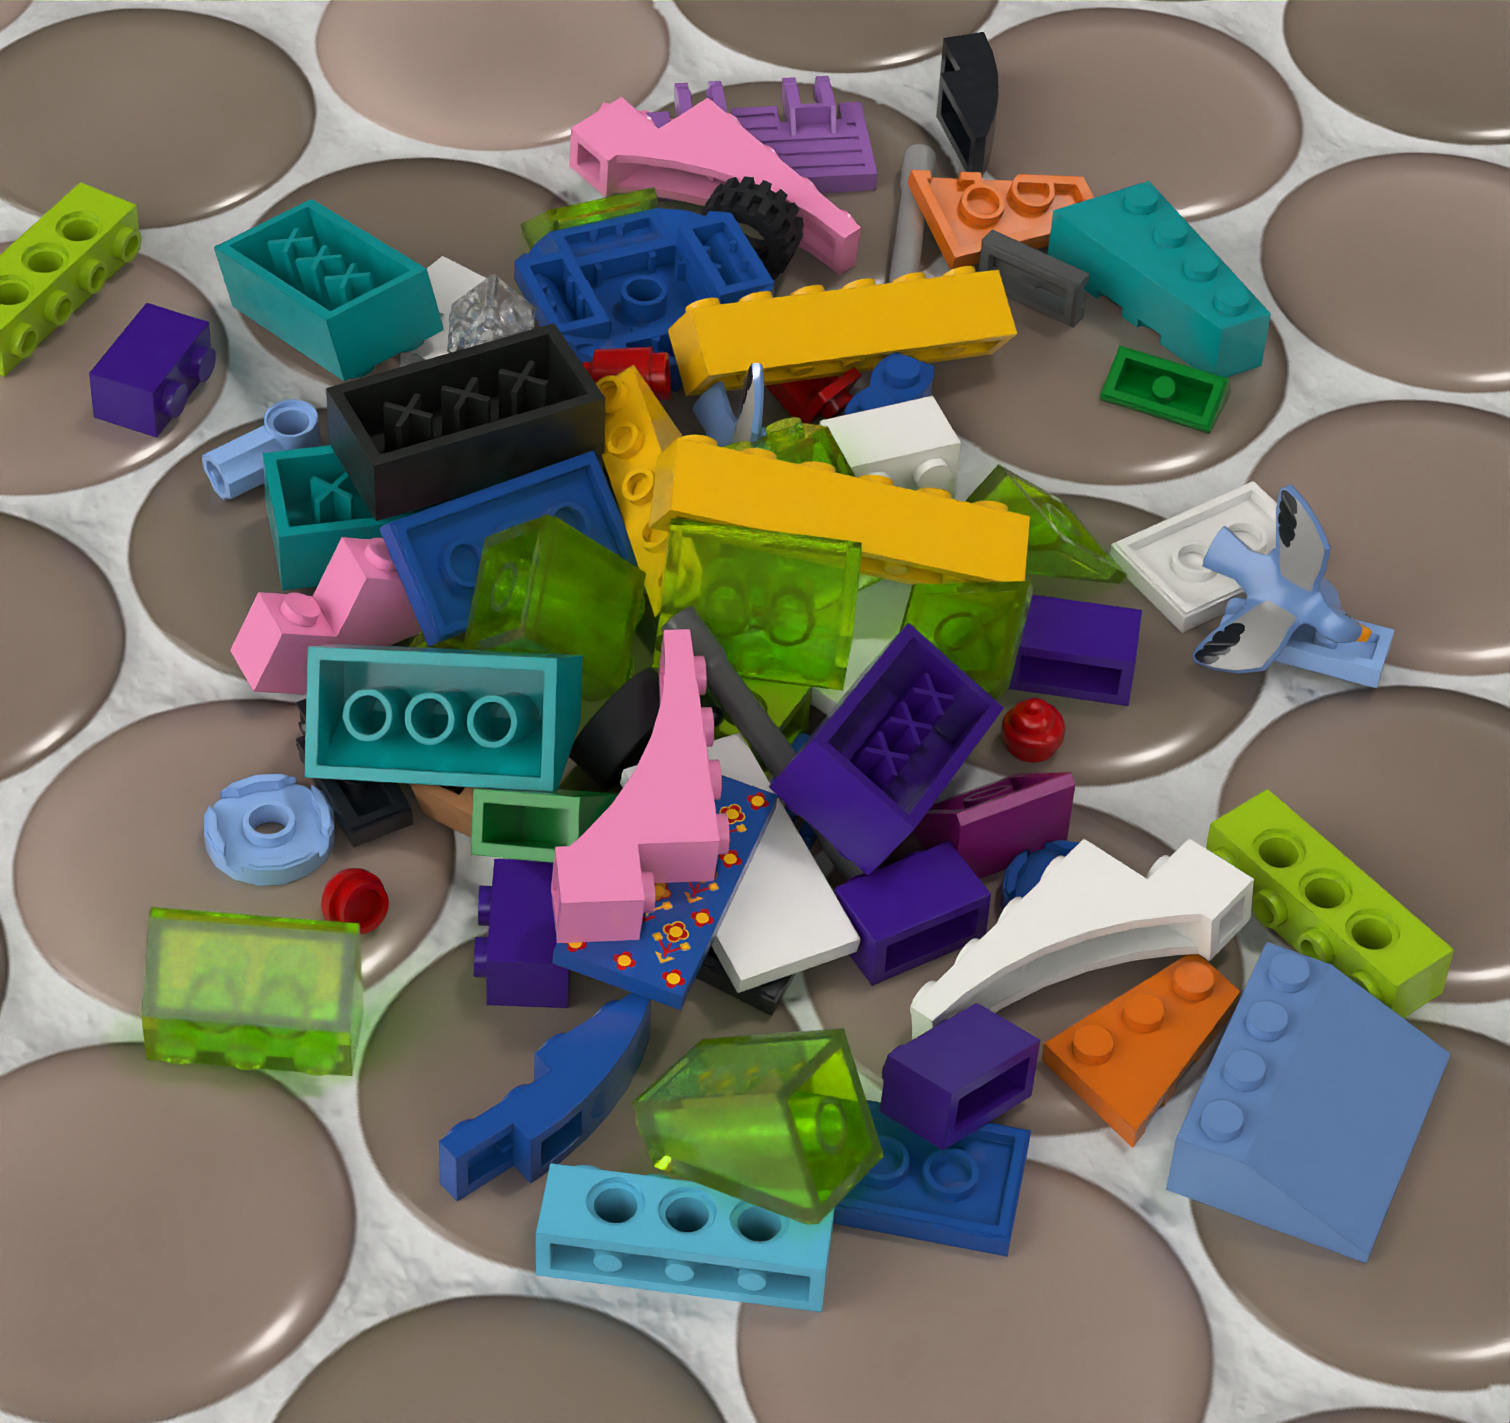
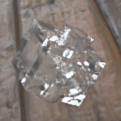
[447,274,536,353]

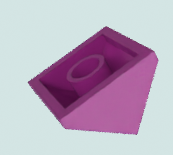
[913,772,1075,879]

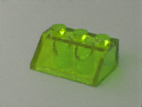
[652,518,862,691]
[141,907,364,1076]

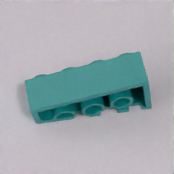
[1048,181,1271,378]

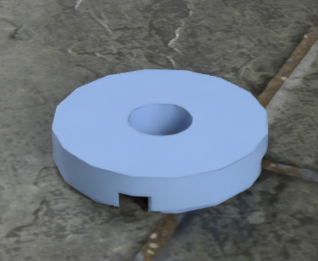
[204,774,335,886]

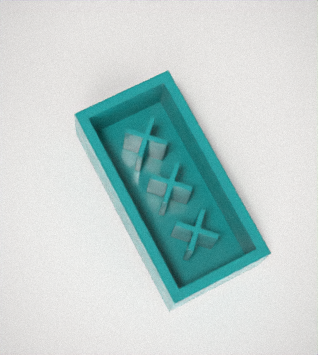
[214,199,444,382]
[262,445,480,591]

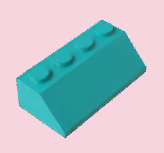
[304,644,583,792]

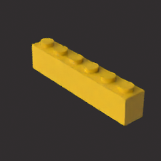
[668,266,1017,396]
[649,435,1030,604]

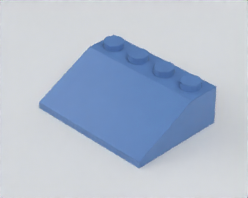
[1166,942,1451,1264]

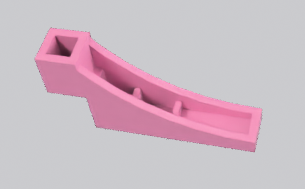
[569,97,861,276]
[230,537,575,694]
[551,629,730,943]

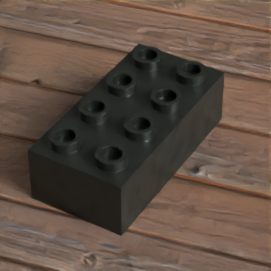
[326,323,605,521]

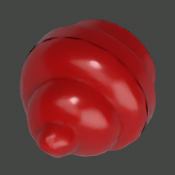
[1001,697,1066,763]
[321,868,389,935]

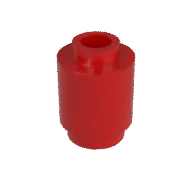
[583,347,671,401]

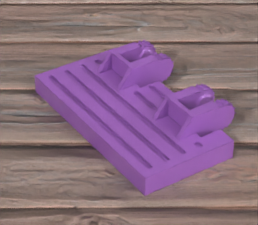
[646,76,877,202]

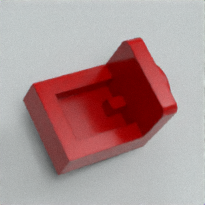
[766,366,862,429]

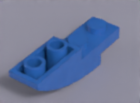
[439,993,651,1201]

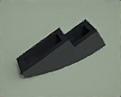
[936,32,999,178]

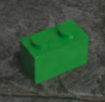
[471,788,618,863]

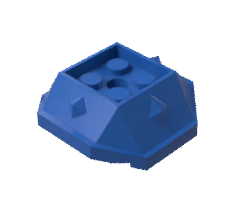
[514,208,775,392]

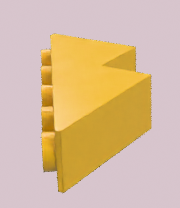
[596,365,721,621]

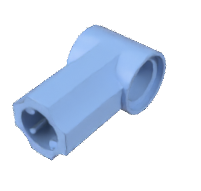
[202,399,321,501]

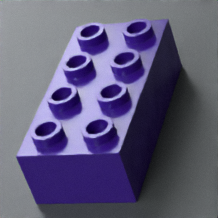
[769,623,1004,876]

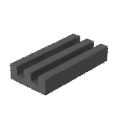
[978,229,1089,328]

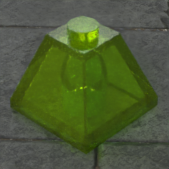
[965,464,1127,584]

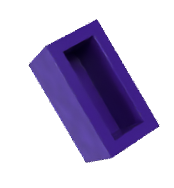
[89,302,216,438]
[1004,592,1142,706]
[834,841,991,986]
[474,859,570,1008]
[879,1003,1041,1150]

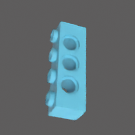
[536,1163,836,1312]

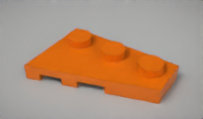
[907,170,1094,270]
[1041,954,1241,1148]

